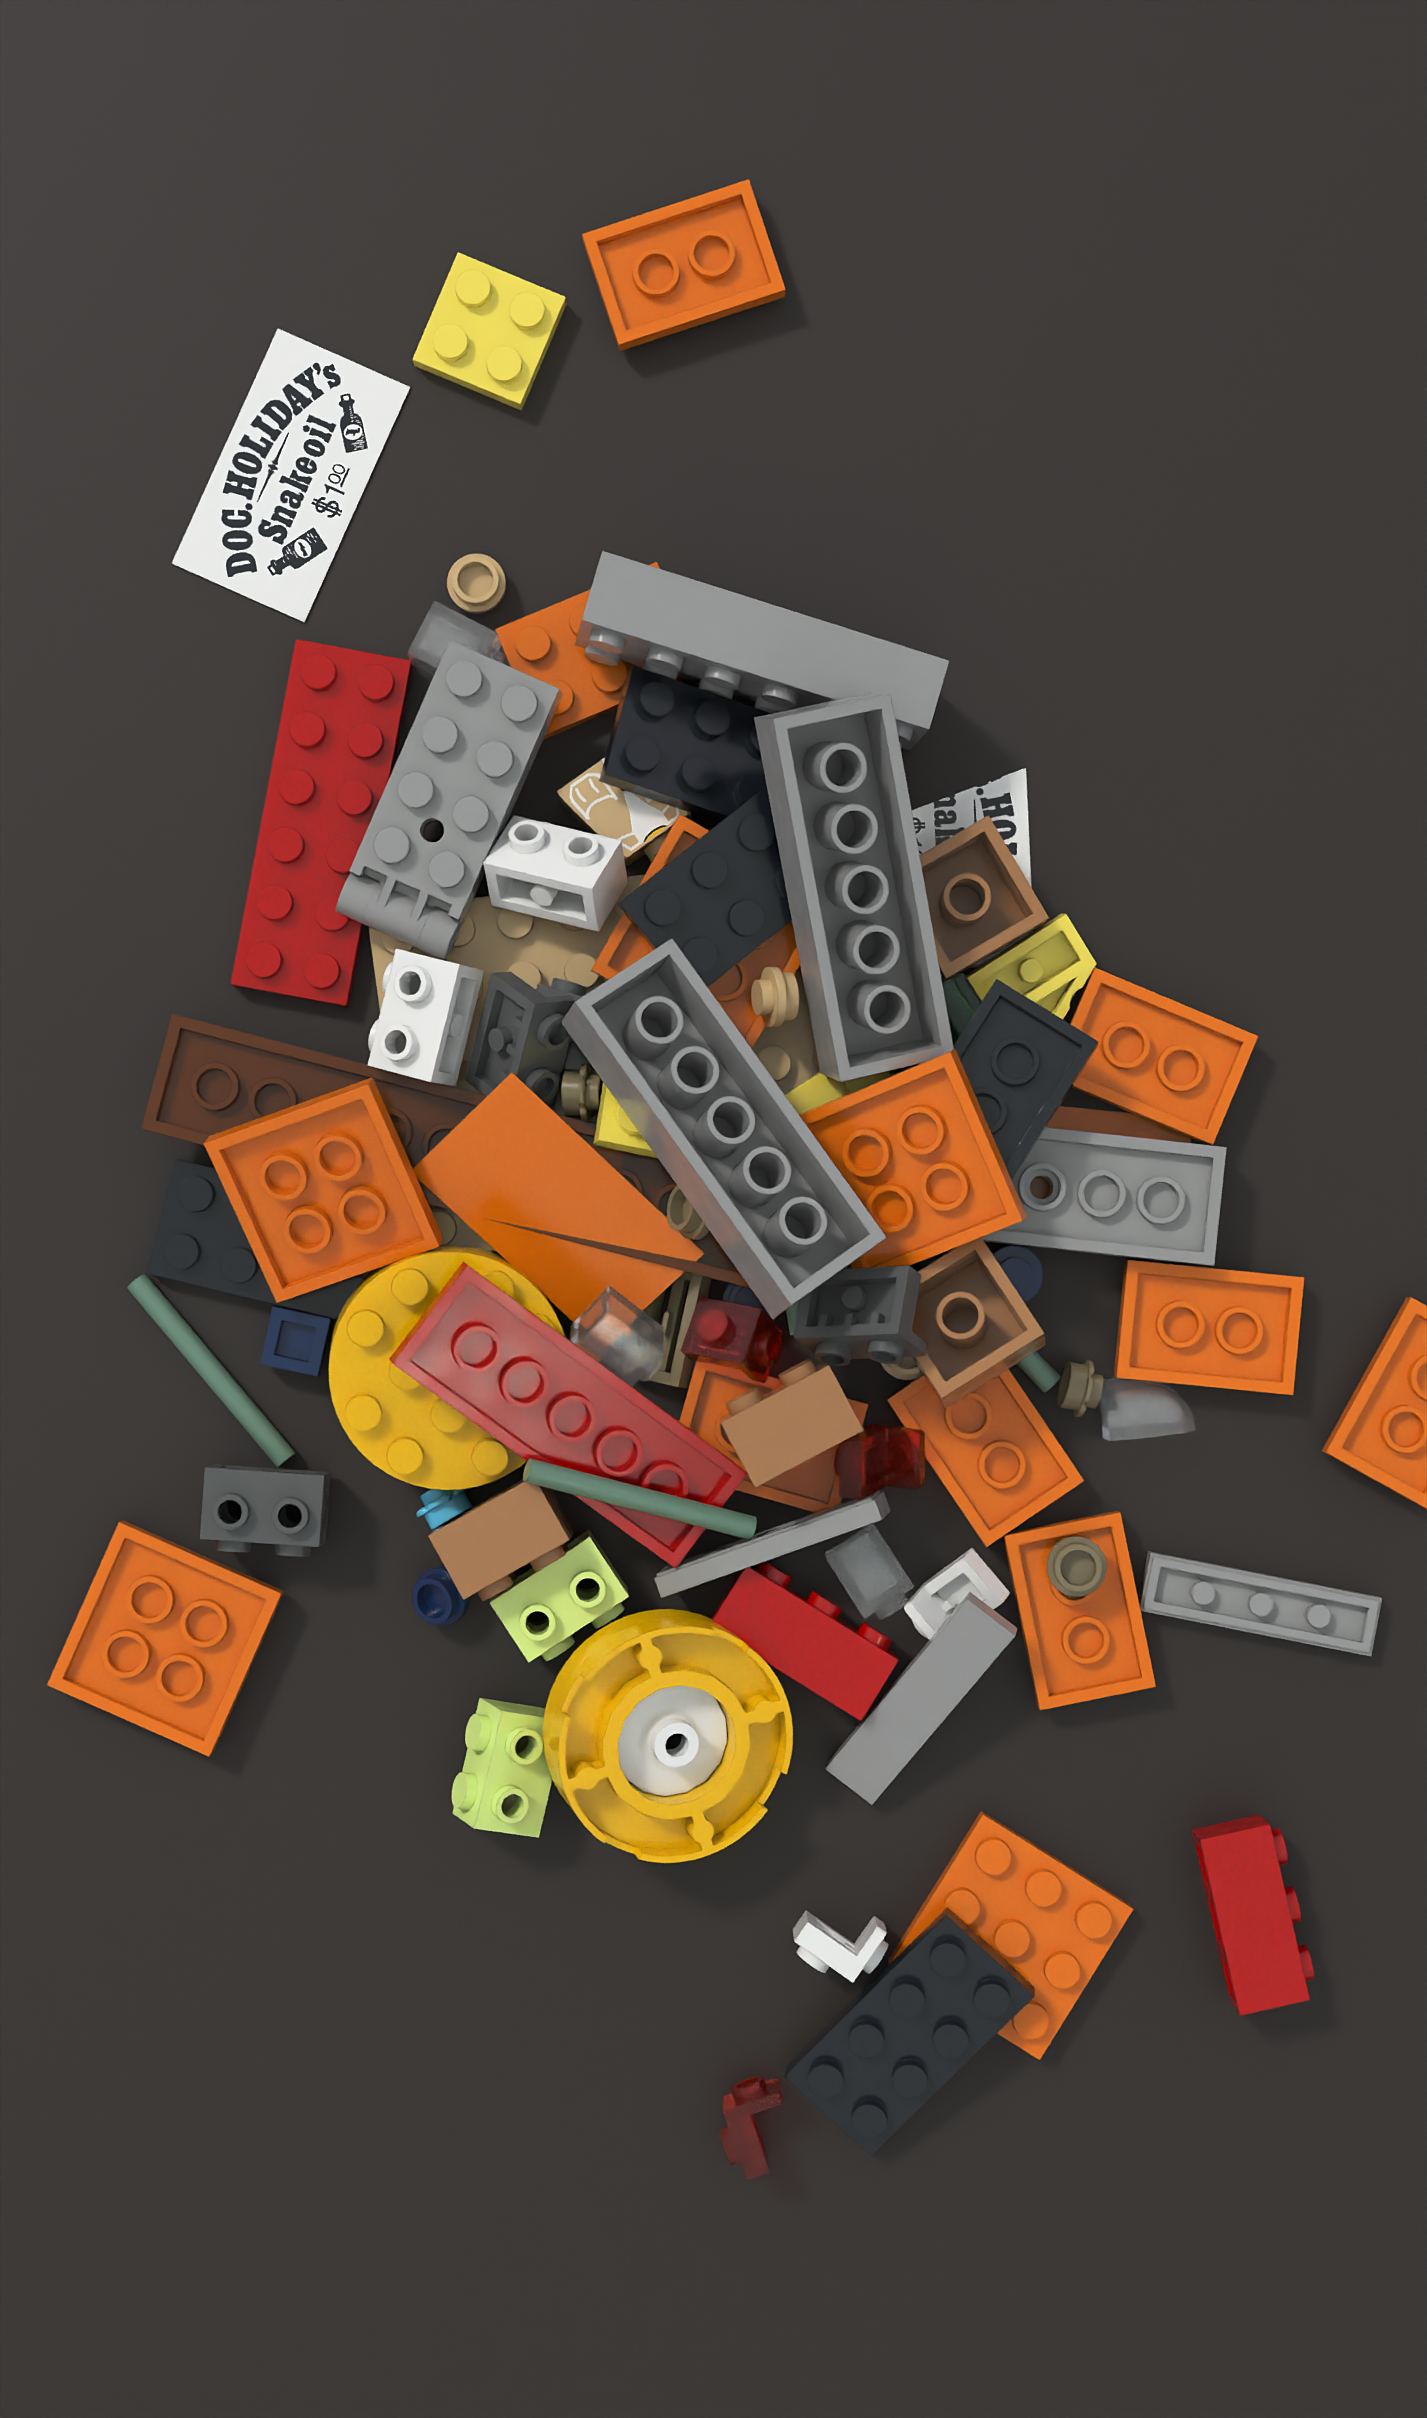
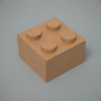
[920,815,1049,984]
[912,1237,1046,1409]
[720,1359,863,1488]
[428,1479,575,1602]

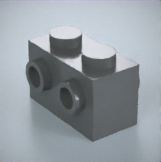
[200,1464,331,1557]

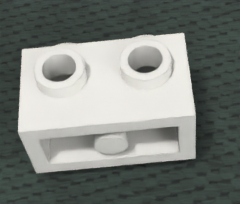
[483,815,628,932]
[368,949,484,1086]

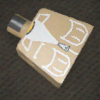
[557,758,692,867]

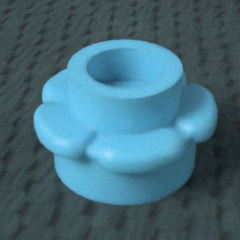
[416,1488,473,1530]

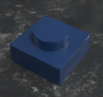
[260,1306,333,1377]

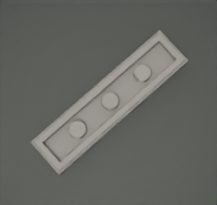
[654,1490,891,1598]
[1138,1551,1382,1656]
[825,1592,1018,1805]

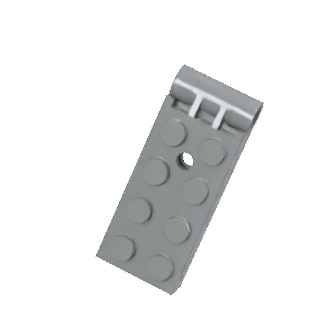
[336,640,563,960]
[982,1127,1227,1266]

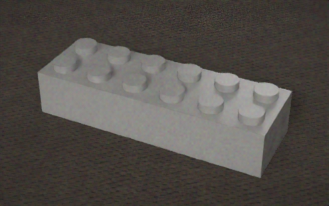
[575,551,949,751]
[754,693,954,1082]
[561,939,887,1319]

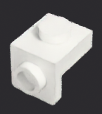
[904,1548,1010,1640]
[793,1910,889,1983]

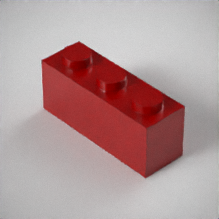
[710,1561,899,1721]
[1191,1814,1314,2016]

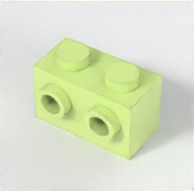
[489,1530,629,1662]
[452,1698,552,1838]

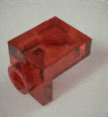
[680,1297,782,1383]
[834,1423,925,1500]
[720,2076,783,2180]

